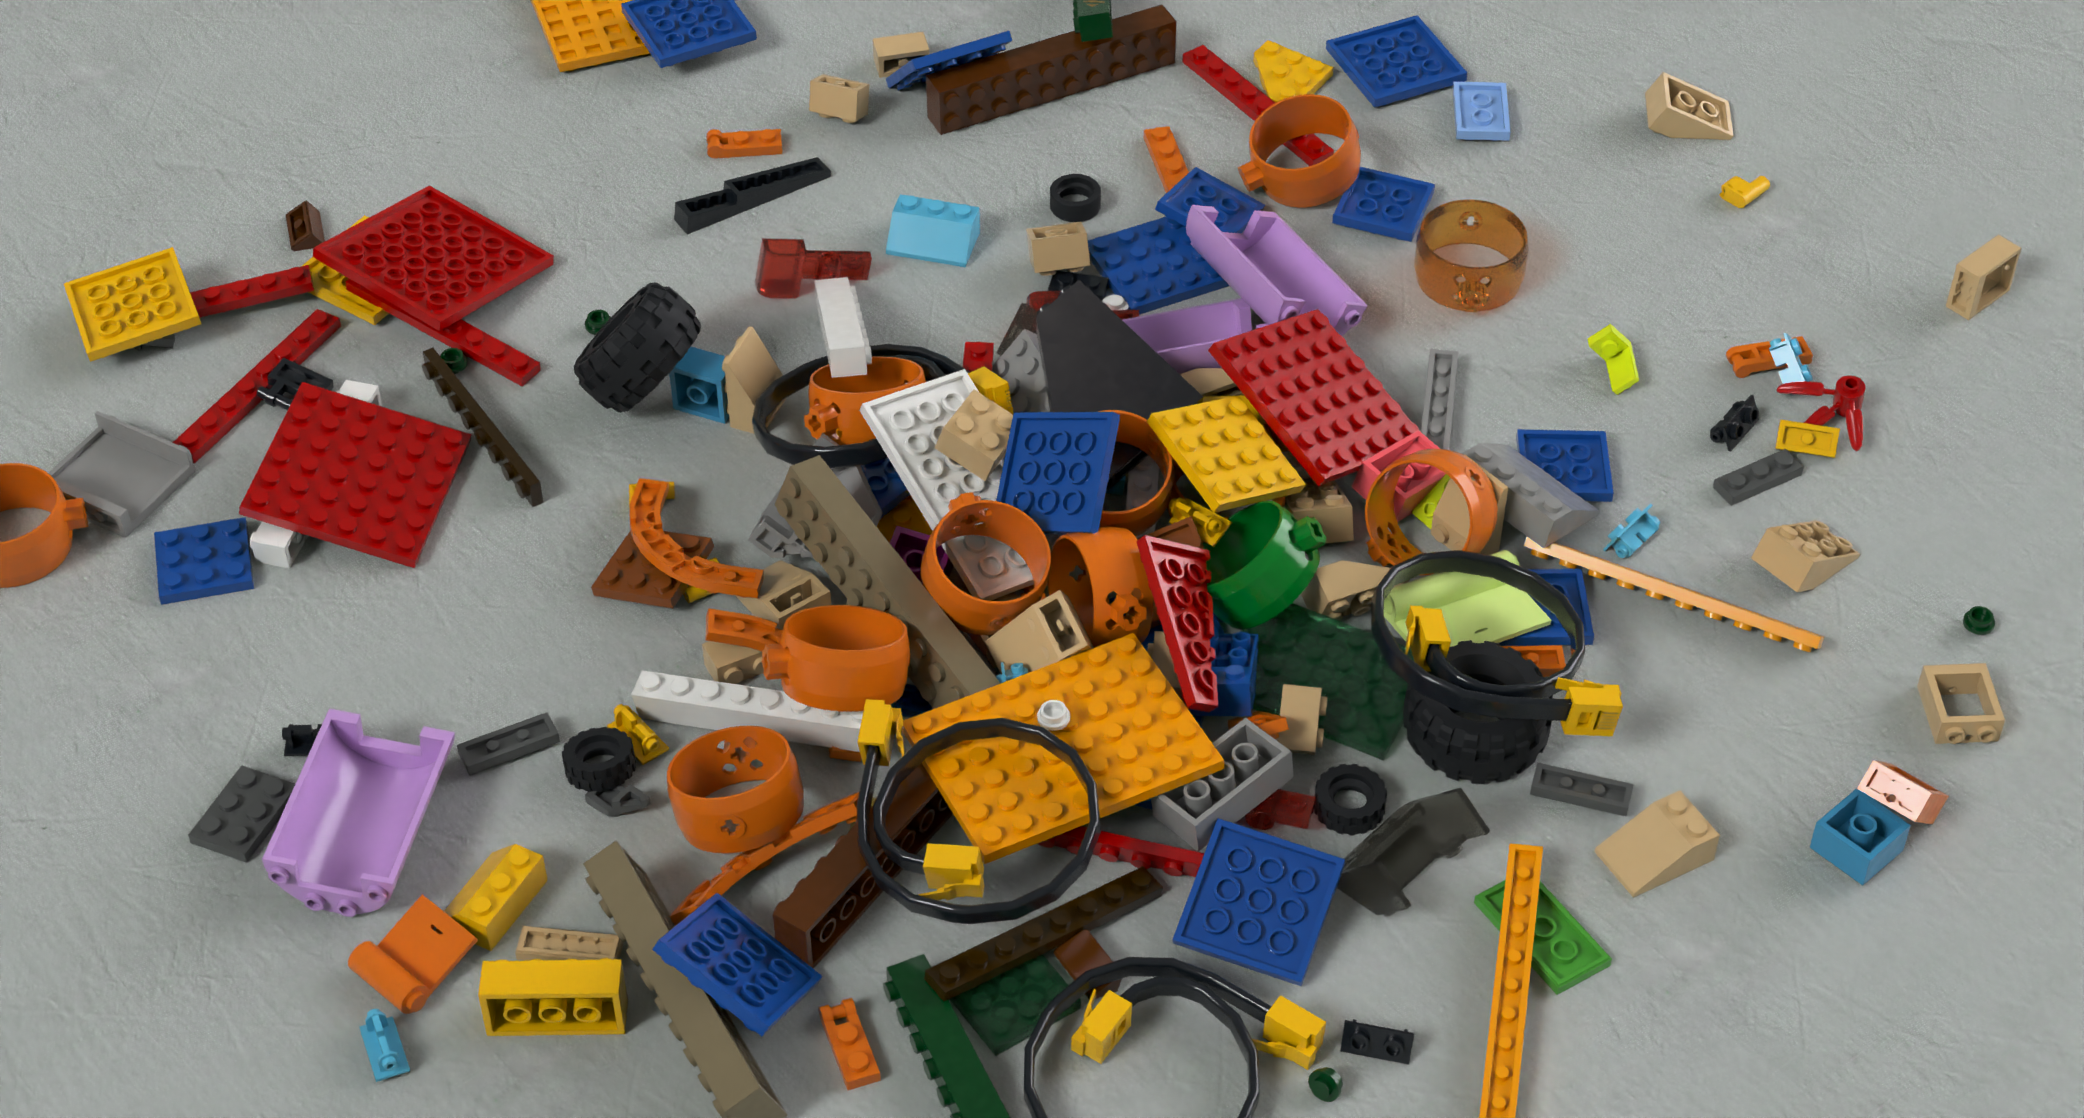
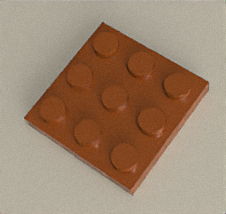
[591,530,714,609]

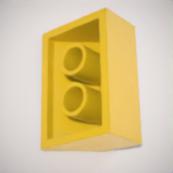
[444,844,548,951]

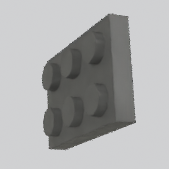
[188,765,295,863]

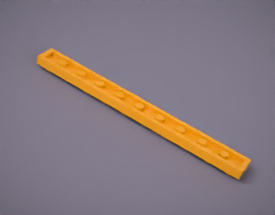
[1524,537,1825,652]
[1479,843,1543,1118]

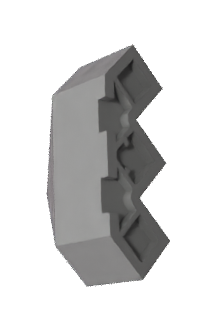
[748,433,883,558]

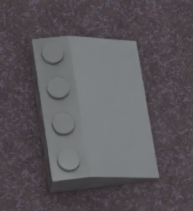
[1462,443,1600,548]

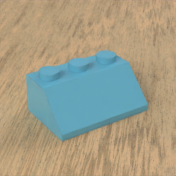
[886,194,980,267]

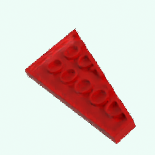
[1136,535,1218,712]

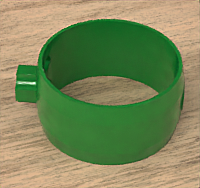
[1203,501,1326,630]

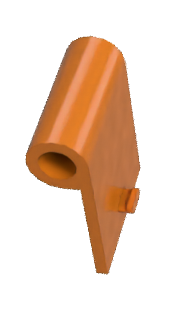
[348,894,478,1014]

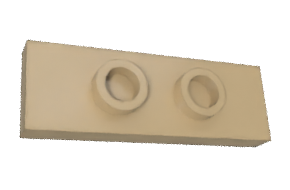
[515,926,624,961]

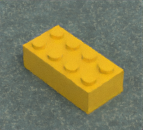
[478,958,628,1036]

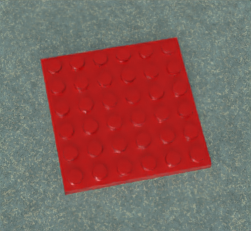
[313,185,554,331]
[1208,309,1419,486]
[239,382,472,568]

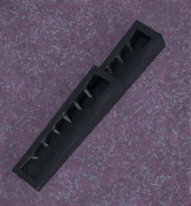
[674,157,831,235]

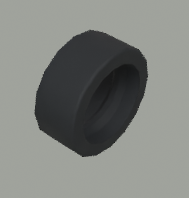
[1050,174,1101,222]

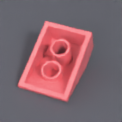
[1351,430,1446,522]

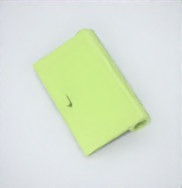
[1384,550,1552,647]

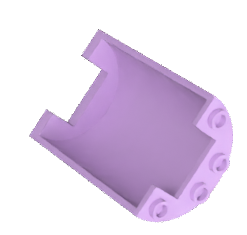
[1186,205,1367,336]
[1122,298,1268,374]
[262,709,455,917]

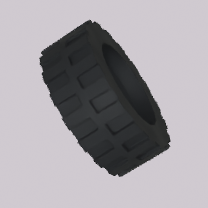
[562,727,636,792]
[1314,764,1387,835]

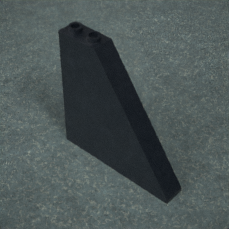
[1036,280,1203,492]

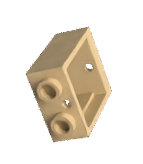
[1946,234,2021,320]
[1917,663,2005,744]

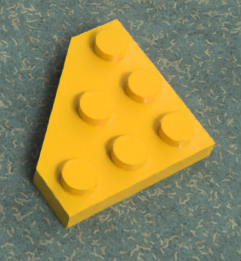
[1253,40,1334,103]

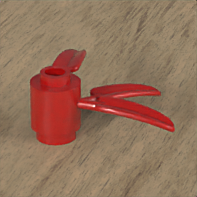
[1776,375,1866,452]

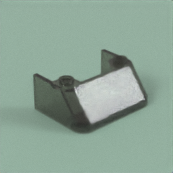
[1337,788,1490,917]

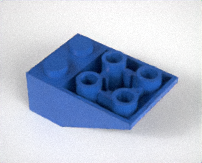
[1188,632,1259,717]

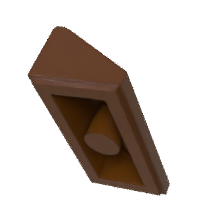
[286,200,325,251]
[1053,929,1122,1000]

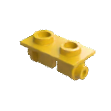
[1169,498,1232,547]
[607,704,669,765]

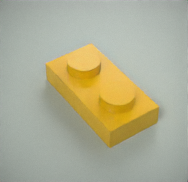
[1775,419,1840,458]

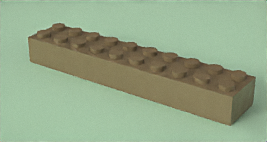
[774,455,1000,709]
[583,840,787,1118]

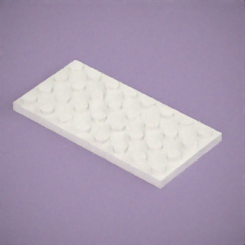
[859,369,1078,601]

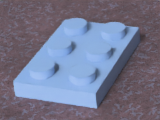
[1453,81,1511,141]

